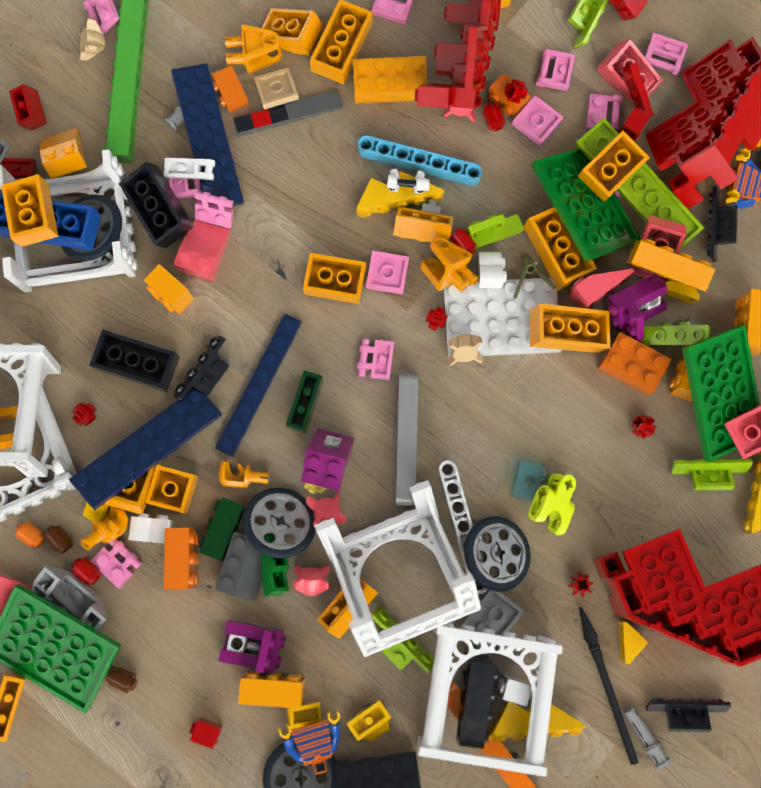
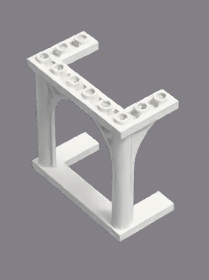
[0,150,138,292]
[0,343,62,477]
[315,480,481,657]
[417,622,562,777]

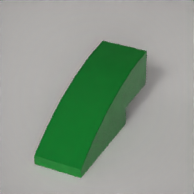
[261,534,290,597]

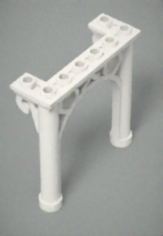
[0,384,77,522]

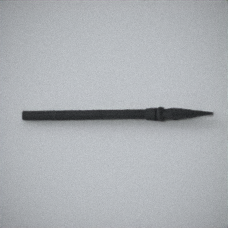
[579,606,639,765]

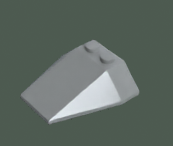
[31,565,108,630]

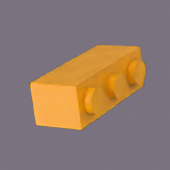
[393,207,454,242]
[317,575,378,639]
[0,672,25,742]

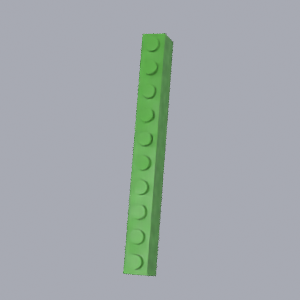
[104,0,149,163]

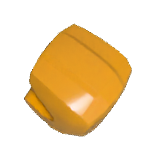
[218,460,269,488]
[81,507,129,550]

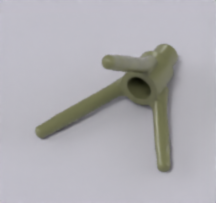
[513,255,557,299]

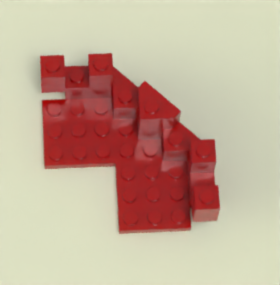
[415,0,501,109]
[645,37,761,209]
[592,529,761,667]

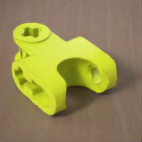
[528,473,576,535]

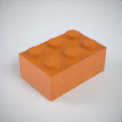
[598,332,671,396]
[164,528,199,590]

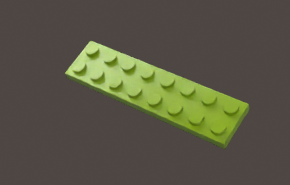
[575,118,704,249]

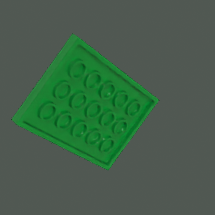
[531,148,641,262]
[682,325,760,462]
[0,584,122,713]

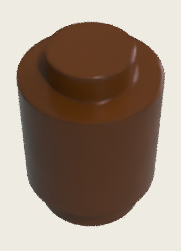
[43,525,73,555]
[105,666,138,693]

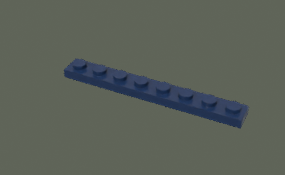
[215,314,302,457]

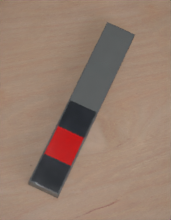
[233,89,343,137]

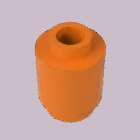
[15,521,45,549]

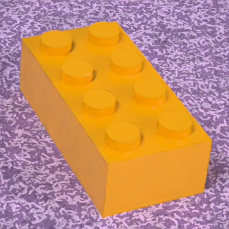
[310,0,373,85]
[353,56,428,103]
[523,207,597,291]
[626,238,716,291]
[529,304,610,353]

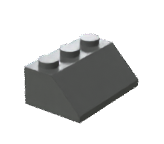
[215,532,262,601]

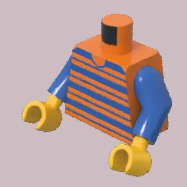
[725,148,761,209]
[277,709,340,775]

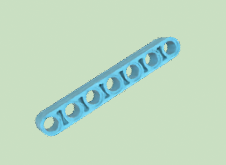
[358,136,482,186]

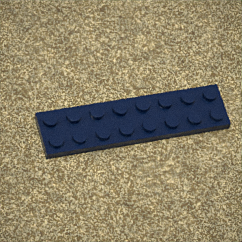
[171,63,244,206]
[69,388,222,511]

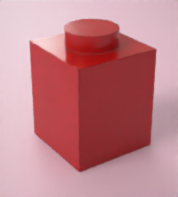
[189,718,223,749]

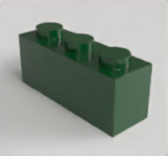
[286,370,324,434]
[198,497,246,561]

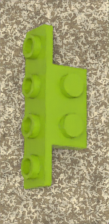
[567,0,608,48]
[450,214,524,249]
[639,322,710,345]
[671,458,753,491]
[371,606,434,673]

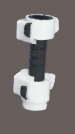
[387,169,430,194]

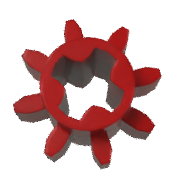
[504,79,528,104]
[425,306,448,331]
[72,402,97,426]
[631,414,656,439]
[567,572,594,597]

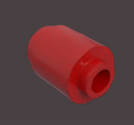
[483,102,506,132]
[450,228,477,254]
[71,557,102,586]

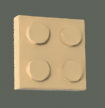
[254,67,299,109]

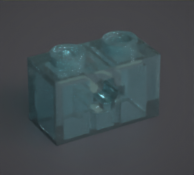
[510,458,546,503]

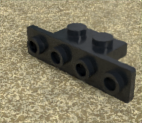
[707,186,738,262]
[174,335,230,401]
[646,698,731,732]

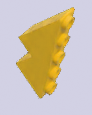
[356,171,444,217]
[743,451,761,534]
[489,701,586,743]

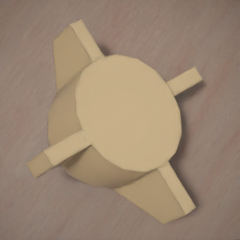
[78,18,105,61]
[448,334,483,366]

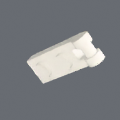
[163,158,215,180]

